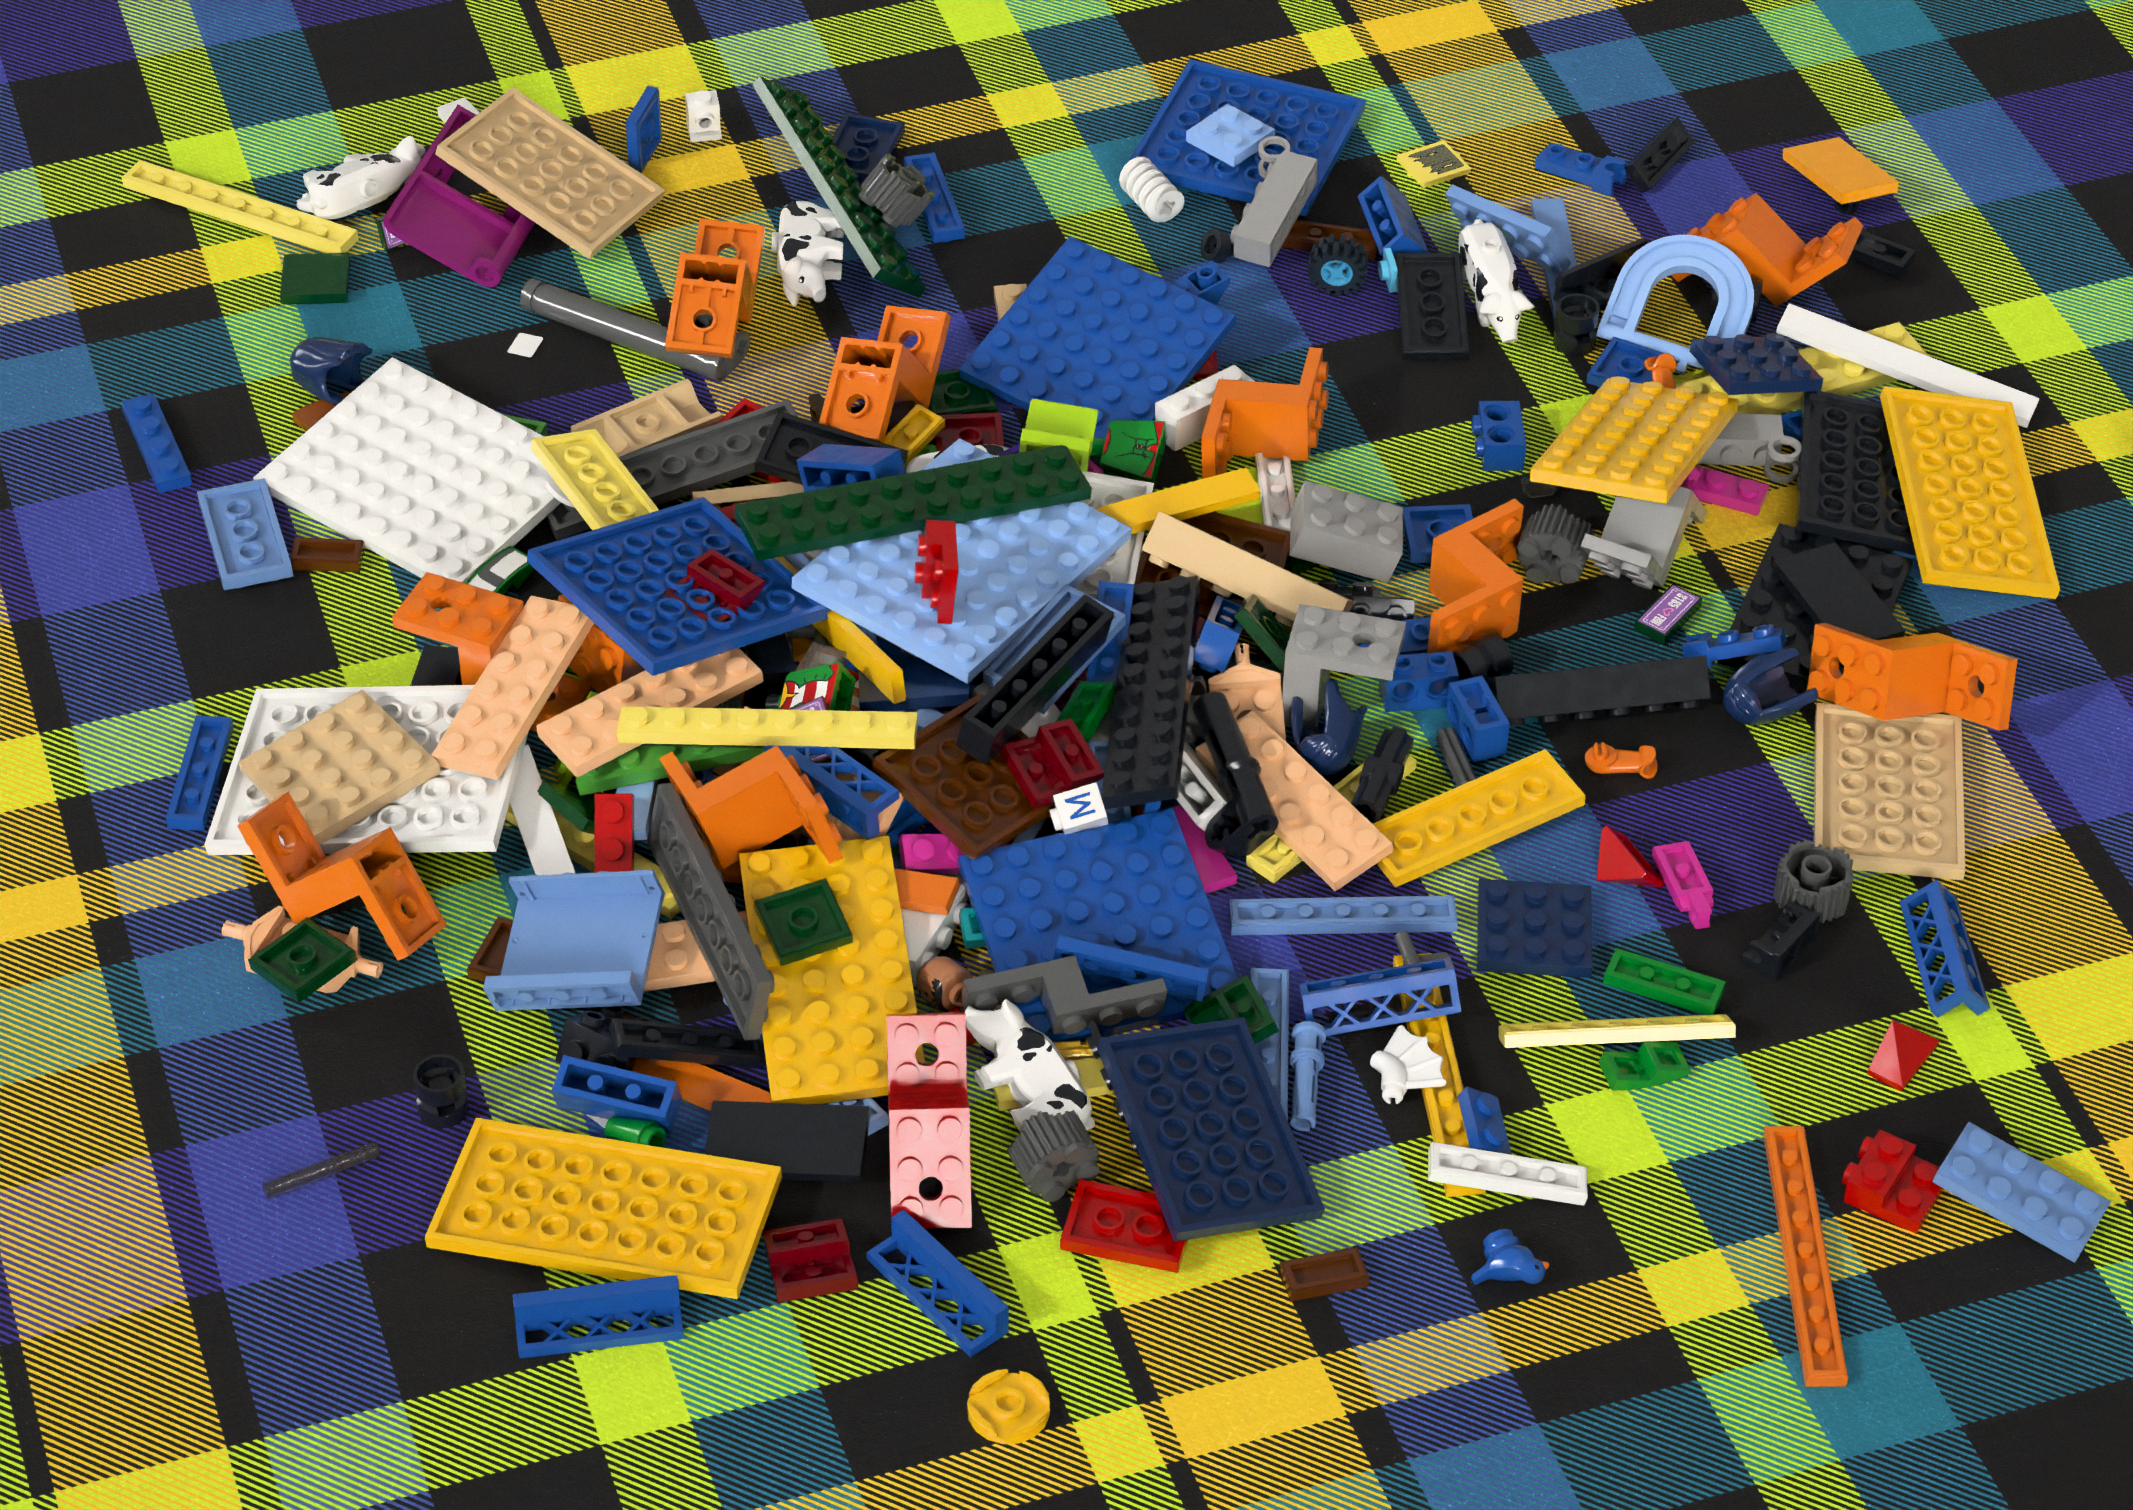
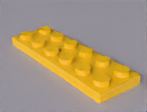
[1372,749,1585,888]

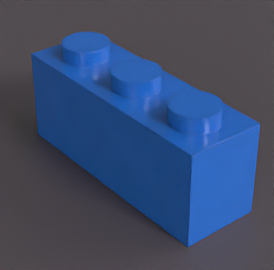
[1357,176,1429,259]
[796,444,906,492]
[1193,595,1243,673]
[552,1055,682,1135]

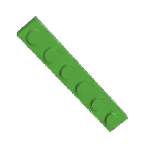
[576,744,764,796]

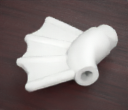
[1370,1025,1447,1104]

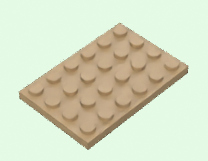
[435,87,665,260]
[1814,702,1965,880]

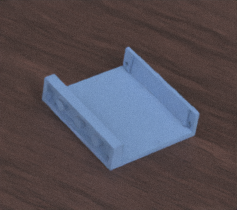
[483,869,665,1011]

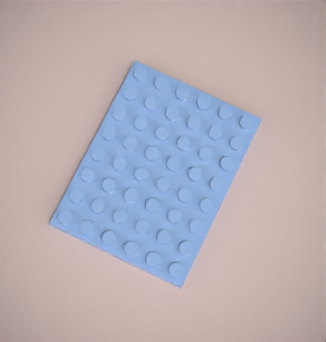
[791,438,1132,684]

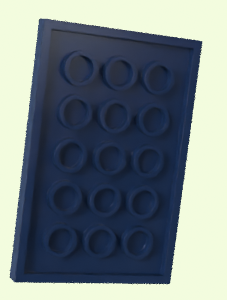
[1097,1017,1325,1242]

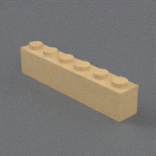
[1141,511,1354,628]

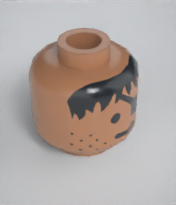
[917,956,973,1012]

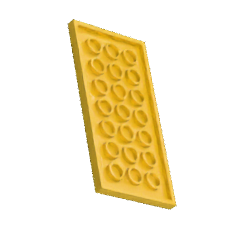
[1530,376,1738,504]
[1880,386,2060,599]
[739,836,925,1104]
[425,1117,782,1299]

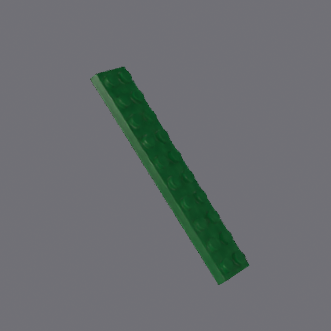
[752,76,927,298]
[734,445,1092,561]

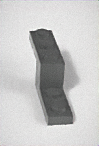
[961,955,1167,1035]

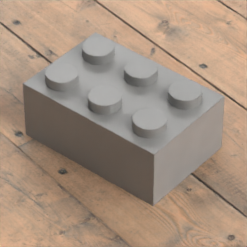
[1289,480,1403,583]

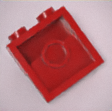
[914,520,959,624]
[1842,1130,1944,1234]

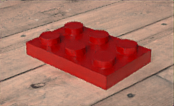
[1060,1179,1188,1273]

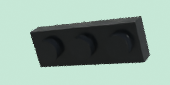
[1624,117,1695,193]

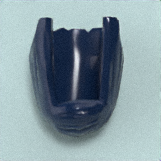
[290,337,373,406]
[1723,648,1819,725]
[1290,680,1367,776]

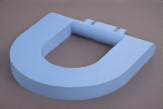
[1596,235,1754,375]

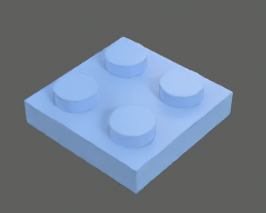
[1186,103,1275,167]

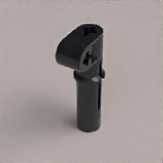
[1192,692,1279,859]

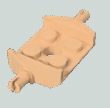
[1208,643,1286,741]
[222,906,383,993]

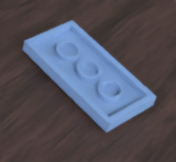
[1445,184,1571,272]
[197,478,293,590]
[983,584,1126,714]
[1932,1122,2111,1263]

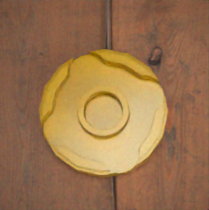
[967,1369,1050,1444]

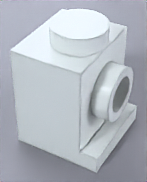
[685,90,722,142]

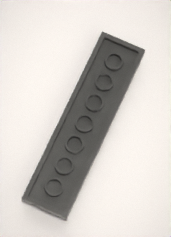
[545,399,798,540]
[647,783,774,1041]

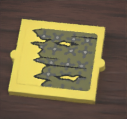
[1397,140,1471,188]

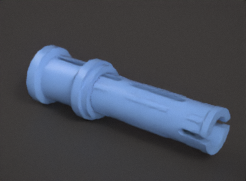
[1290,1021,1326,1131]

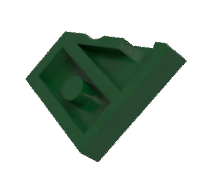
[1183,975,1279,1044]

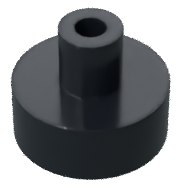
[1200,229,1234,263]

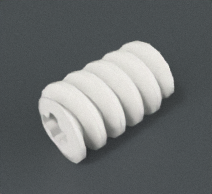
[1119,157,1184,223]

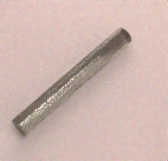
[262,1141,380,1199]

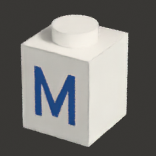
[1049,782,1108,835]

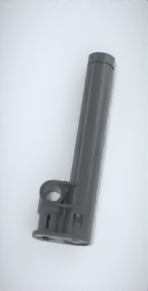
[520,278,751,382]

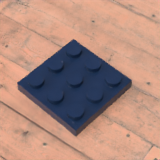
[1689,333,1823,395]
[1477,879,1593,978]

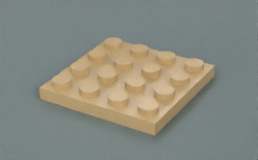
[238,689,441,845]

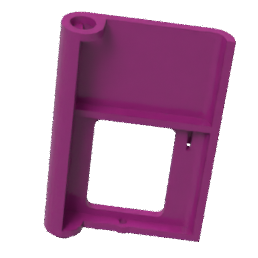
[383,105,535,287]

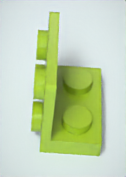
[1019,399,1098,471]

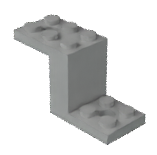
[1581,486,1707,590]
[1220,604,1406,729]

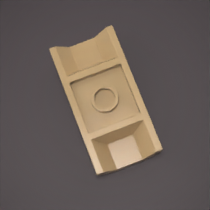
[571,378,723,457]

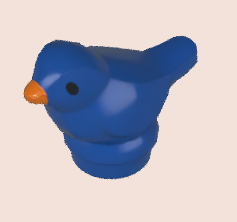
[1471,1229,1549,1285]

